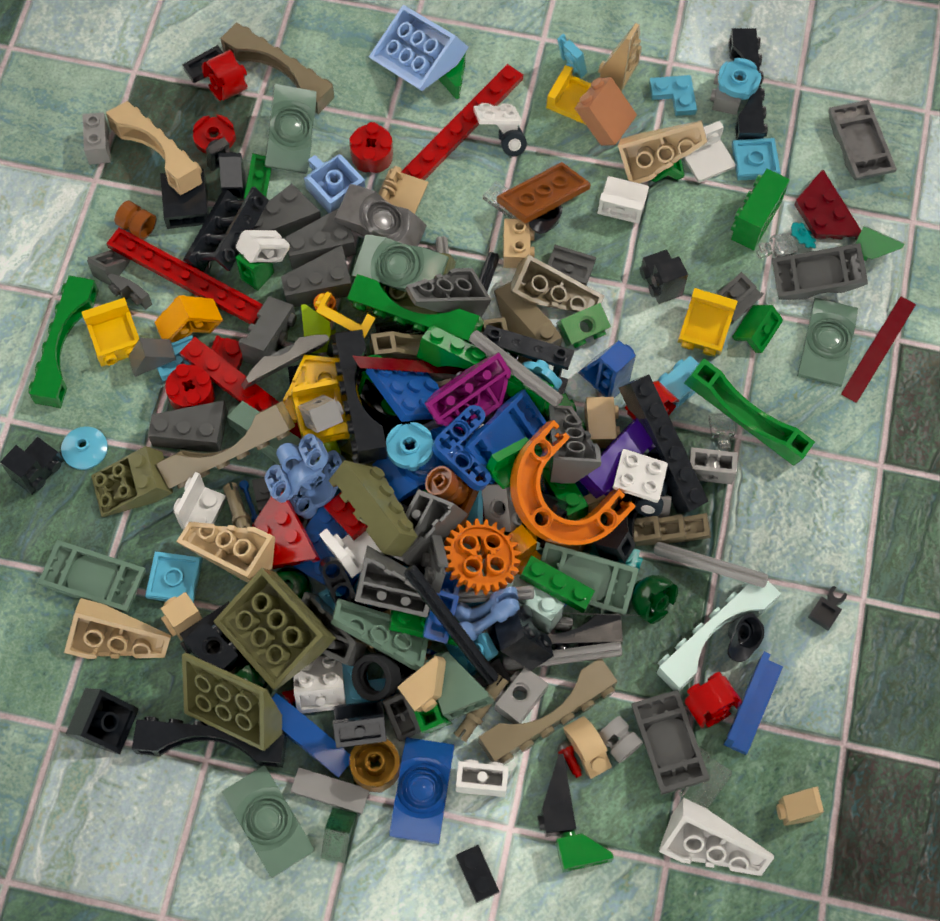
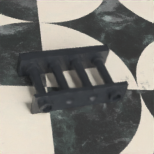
[183,186,269,272]
[483,325,574,394]

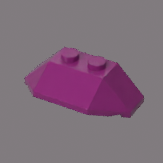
[425,352,511,431]

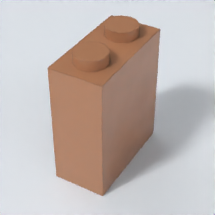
[575,77,637,146]

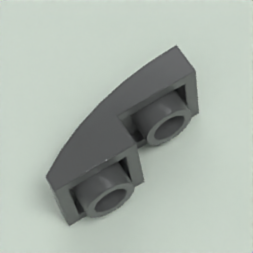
[107,273,153,310]

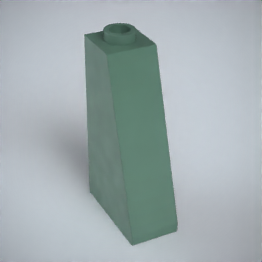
[227,401,301,466]

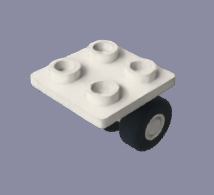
[473,103,527,156]
[613,449,668,517]

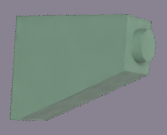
[425,652,495,721]

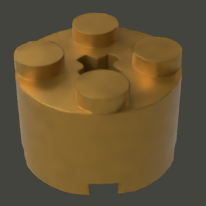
[350,739,401,793]

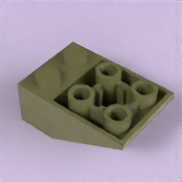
[91,446,173,517]

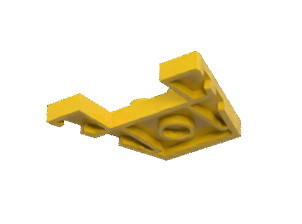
[283,355,362,423]

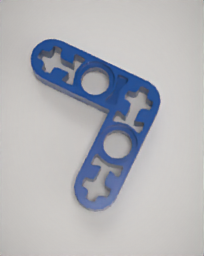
[432,405,491,491]

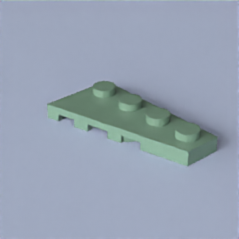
[331,598,429,671]

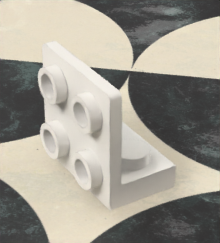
[683,121,736,182]
[597,176,649,224]
[174,472,227,530]
[319,529,383,578]
[294,656,346,714]

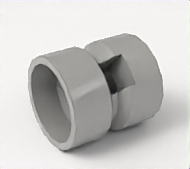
[599,716,643,764]

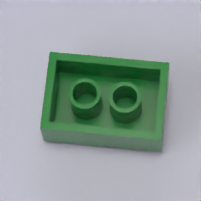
[730,168,790,251]

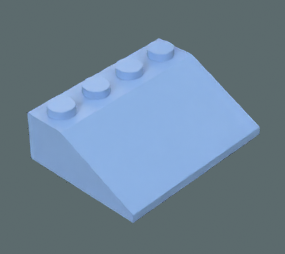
[369,5,469,91]

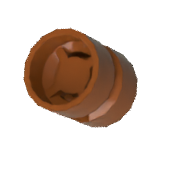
[114,200,157,240]
[425,466,469,506]

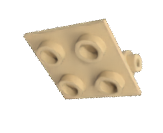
[378,166,429,214]

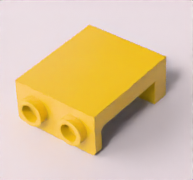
[546,65,591,125]
[678,288,738,357]
[315,291,376,338]
[82,297,140,367]
[291,378,350,443]

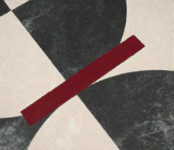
[841,296,916,403]
[352,356,465,374]

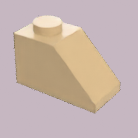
[398,656,446,712]
[776,787,824,826]

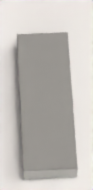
[290,768,370,815]

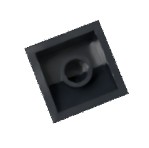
[66,688,139,755]

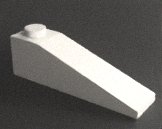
[659,798,774,876]

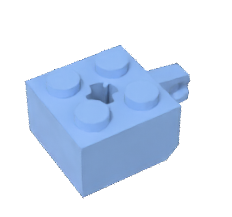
[304,154,365,213]

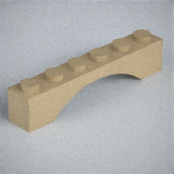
[106,101,202,195]

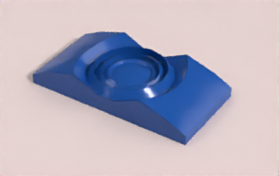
[464,390,546,485]
[372,426,467,502]
[389,737,455,844]

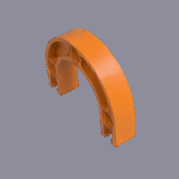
[510,420,636,546]

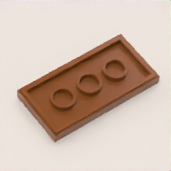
[497,162,591,224]

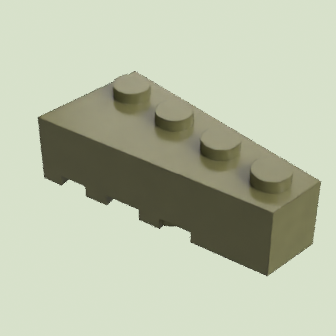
[329,460,418,557]

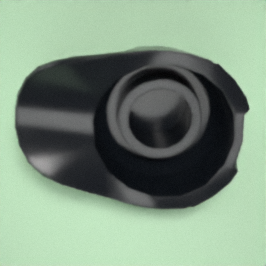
[529,205,562,234]
[727,613,764,662]

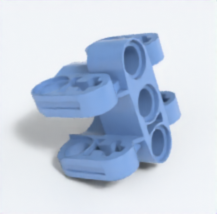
[265,433,346,519]

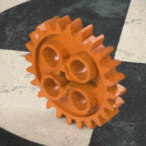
[444,518,521,596]

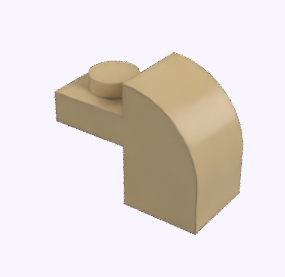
[563,716,612,779]

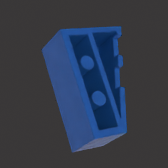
[578,340,636,398]

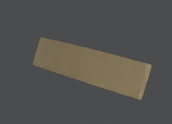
[634,513,711,546]

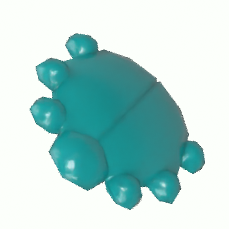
[791,222,816,249]

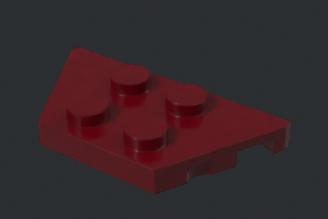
[794,170,862,240]

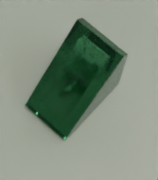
[321,808,357,864]

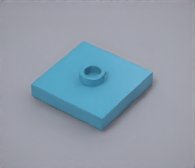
[732,138,781,180]
[145,551,203,603]

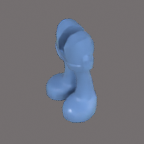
[455,586,520,641]

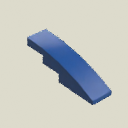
[423,545,460,644]
[272,693,350,778]

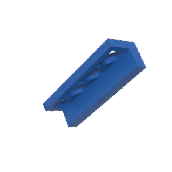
[723,651,783,755]

